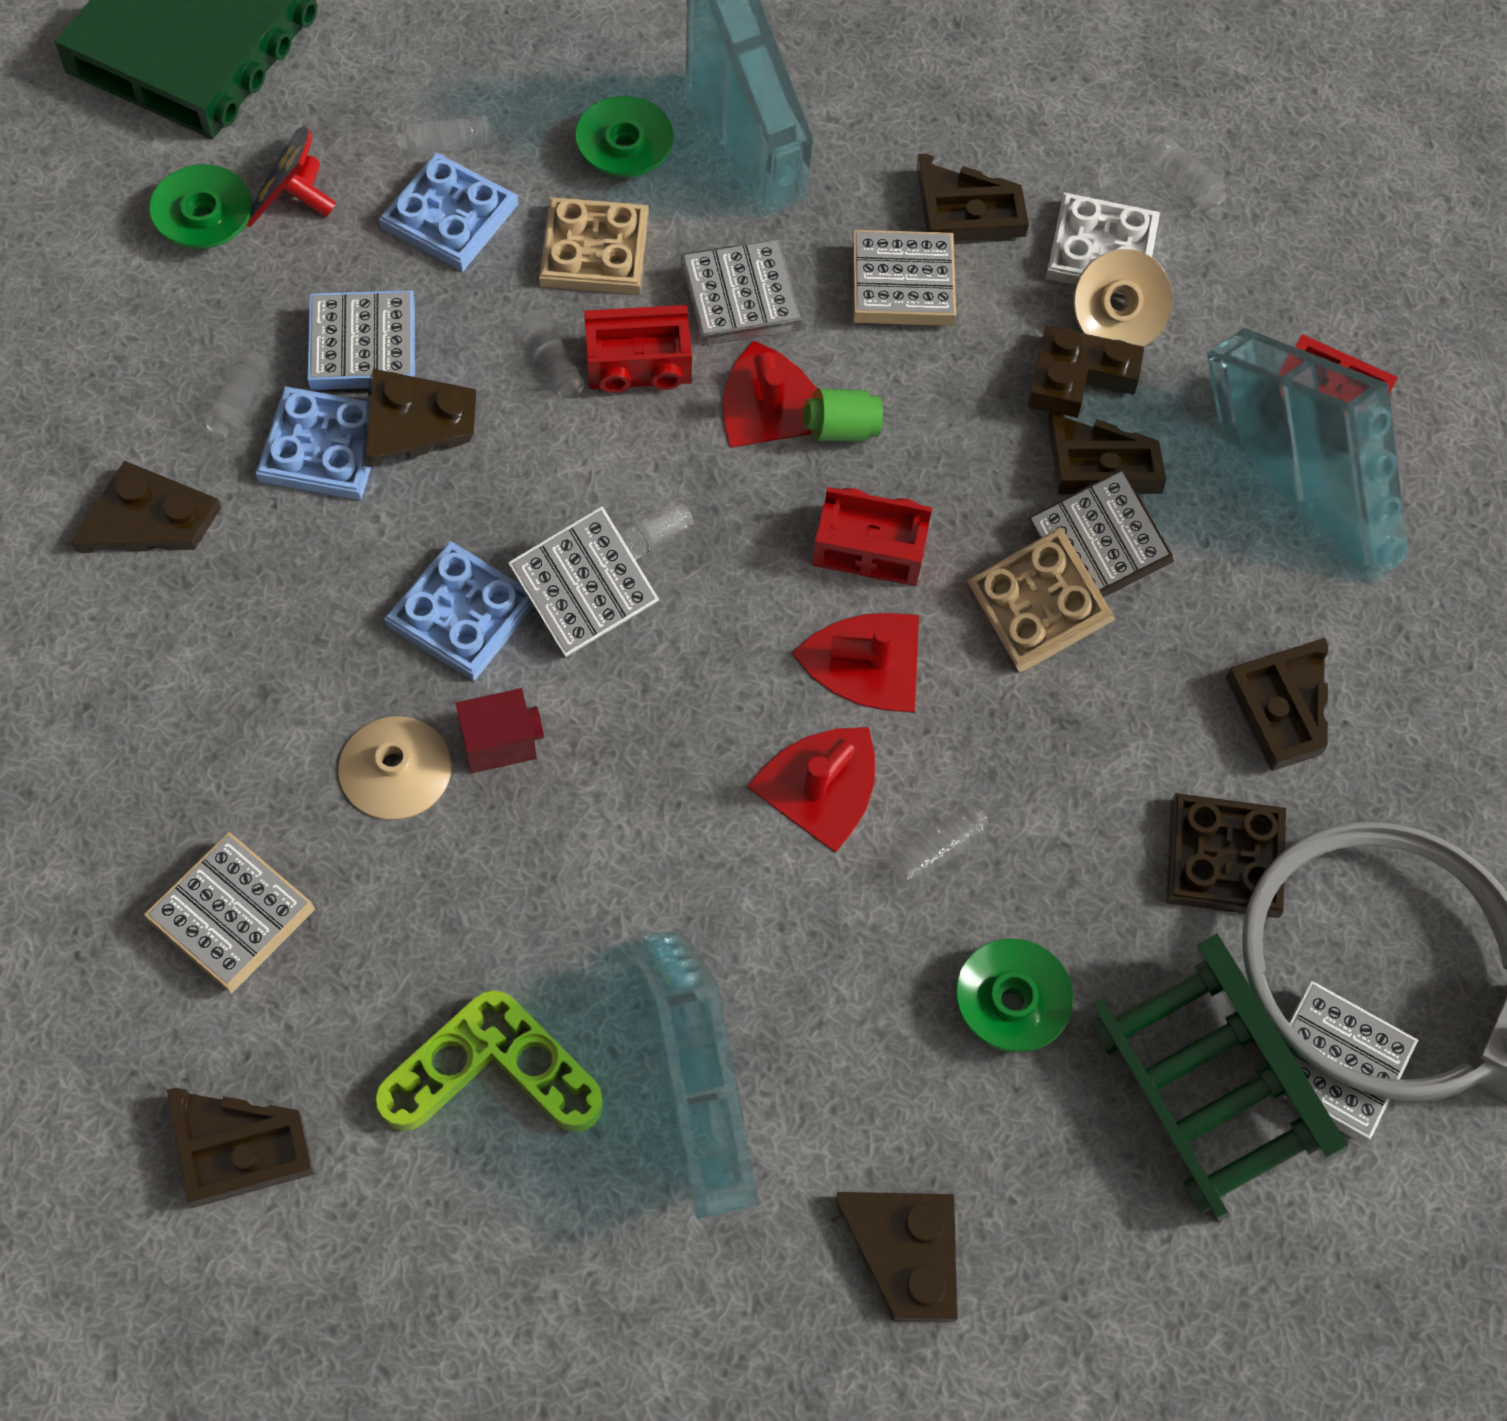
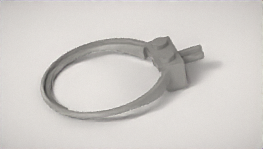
[1242,822,1507,1102]

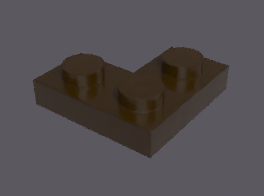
[1027,325,1144,418]

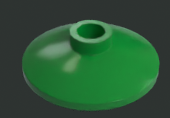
[576,96,674,177]
[149,164,252,249]
[956,938,1074,1053]

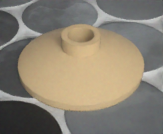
[1073,249,1173,346]
[338,716,451,820]

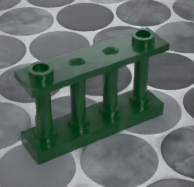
[1091,933,1348,1222]

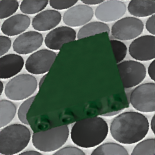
[54,0,318,140]

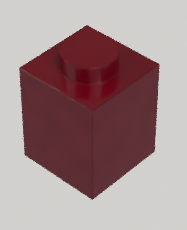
[455,688,544,774]

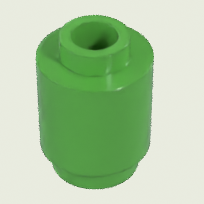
[803,388,883,442]

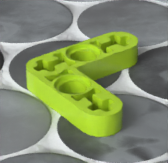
[376,990,603,1132]

